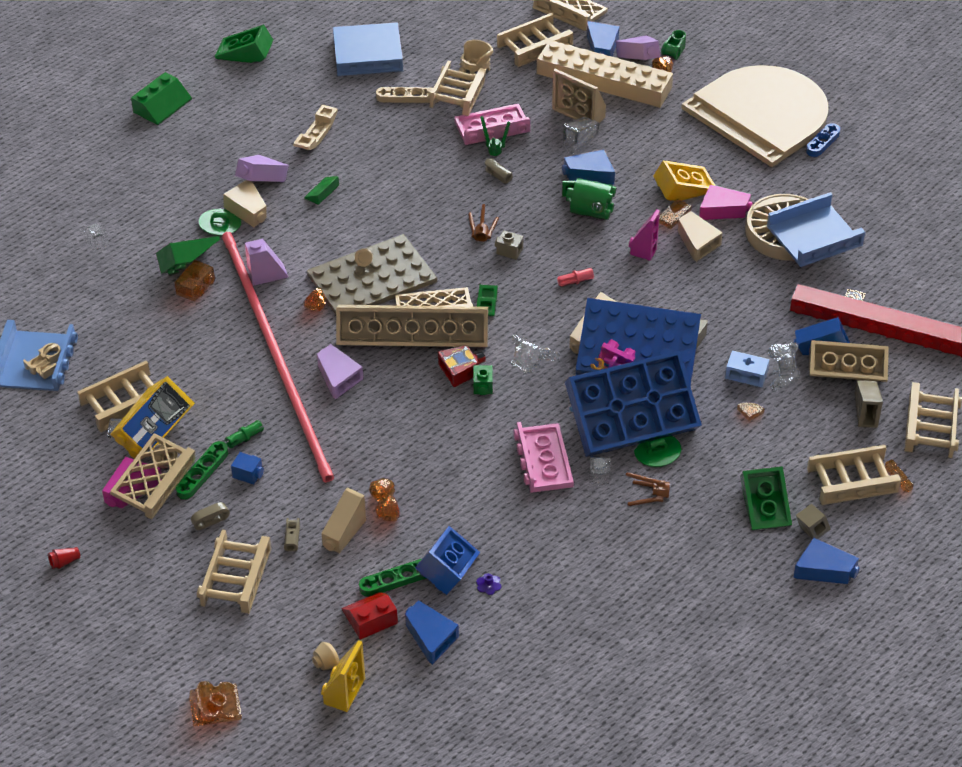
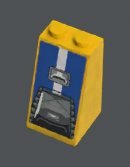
[110,376,195,459]

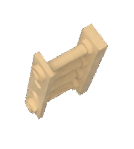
[497,13,573,67]
[428,61,486,116]
[78,361,154,432]
[905,382,962,458]
[807,445,901,505]
[197,530,271,614]

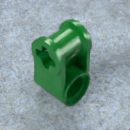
[661,30,686,60]

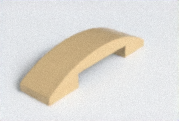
[293,105,338,150]

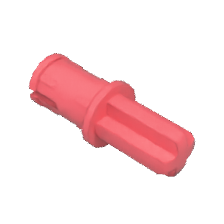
[557,268,594,287]

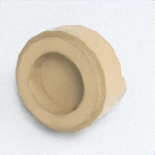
[355,248,373,267]

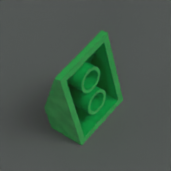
[215,24,273,63]
[156,236,220,275]
[740,466,792,530]

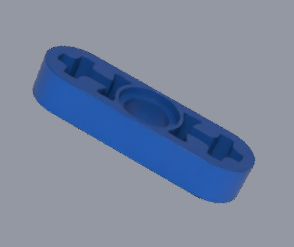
[806,123,840,157]

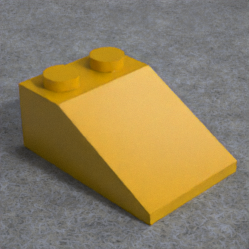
[653,160,715,201]
[321,640,365,712]

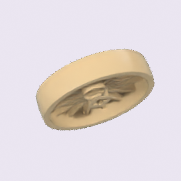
[745,194,809,260]

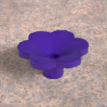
[476,573,502,595]

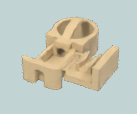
[23,343,61,379]

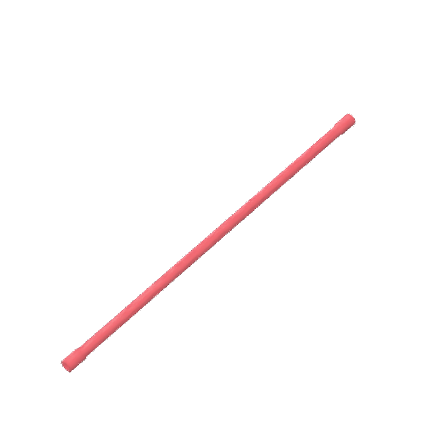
[222,232,334,483]

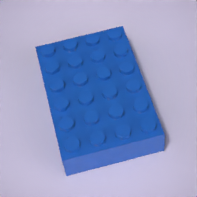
[576,298,701,386]
[565,351,702,457]

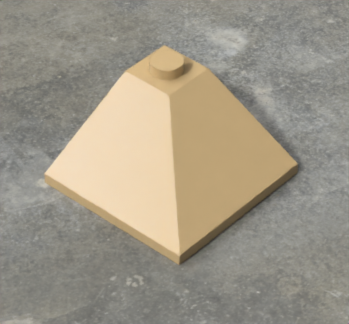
[552,69,606,128]

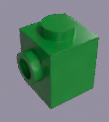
[473,365,493,395]

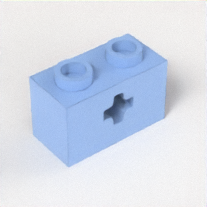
[725,351,769,387]

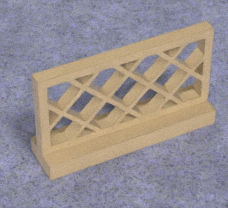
[533,0,608,31]
[395,287,473,307]
[110,433,195,519]

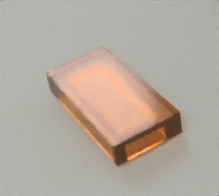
[659,199,692,229]

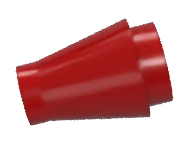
[48,547,80,569]

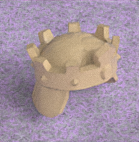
[459,40,493,75]

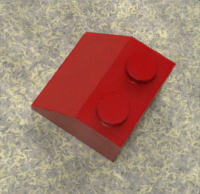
[342,592,398,640]

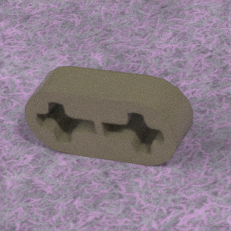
[191,502,230,530]

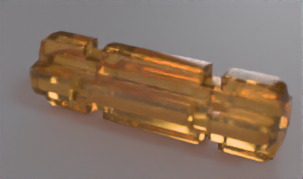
[885,459,914,493]

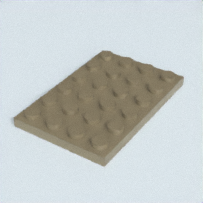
[307,234,437,315]

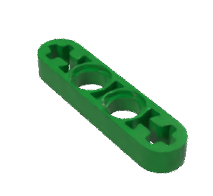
[176,441,229,500]
[359,559,426,597]

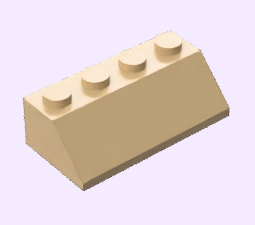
[809,340,889,382]

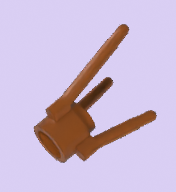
[468,204,499,242]
[626,472,670,506]

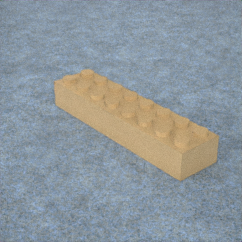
[537,40,673,108]
[336,305,488,347]

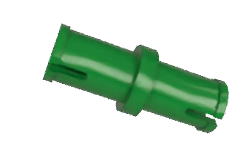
[225,420,264,449]

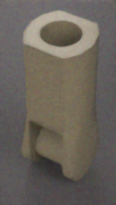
[485,158,513,184]
[284,518,300,551]

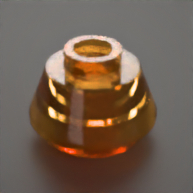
[652,56,673,72]
[303,287,327,311]
[369,478,395,504]
[375,495,400,522]

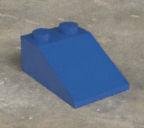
[415,526,480,595]

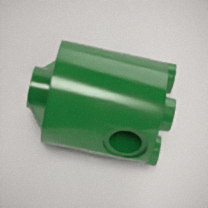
[566,178,617,220]

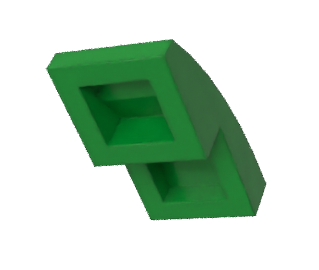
[477,285,498,316]

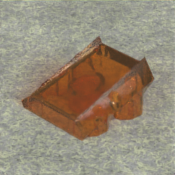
[189,681,242,726]

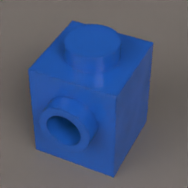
[231,452,264,485]

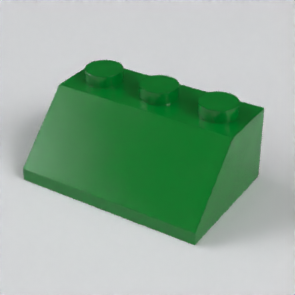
[131,72,192,125]

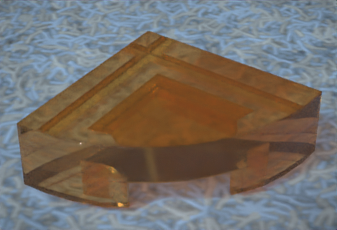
[737,402,765,421]

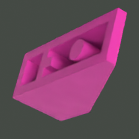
[629,209,660,261]

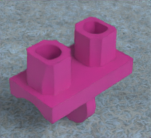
[598,339,635,368]

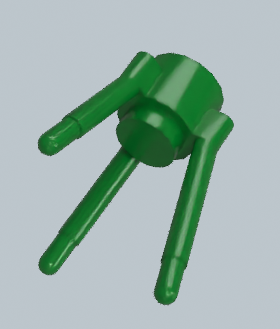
[480,116,510,156]

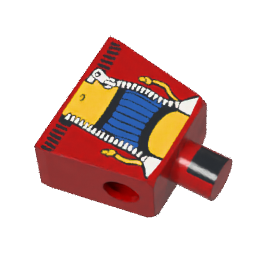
[438,346,486,387]

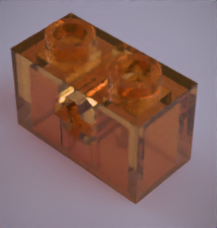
[174,260,215,302]

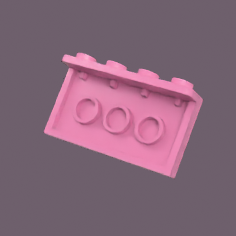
[454,104,530,145]
[513,422,574,493]

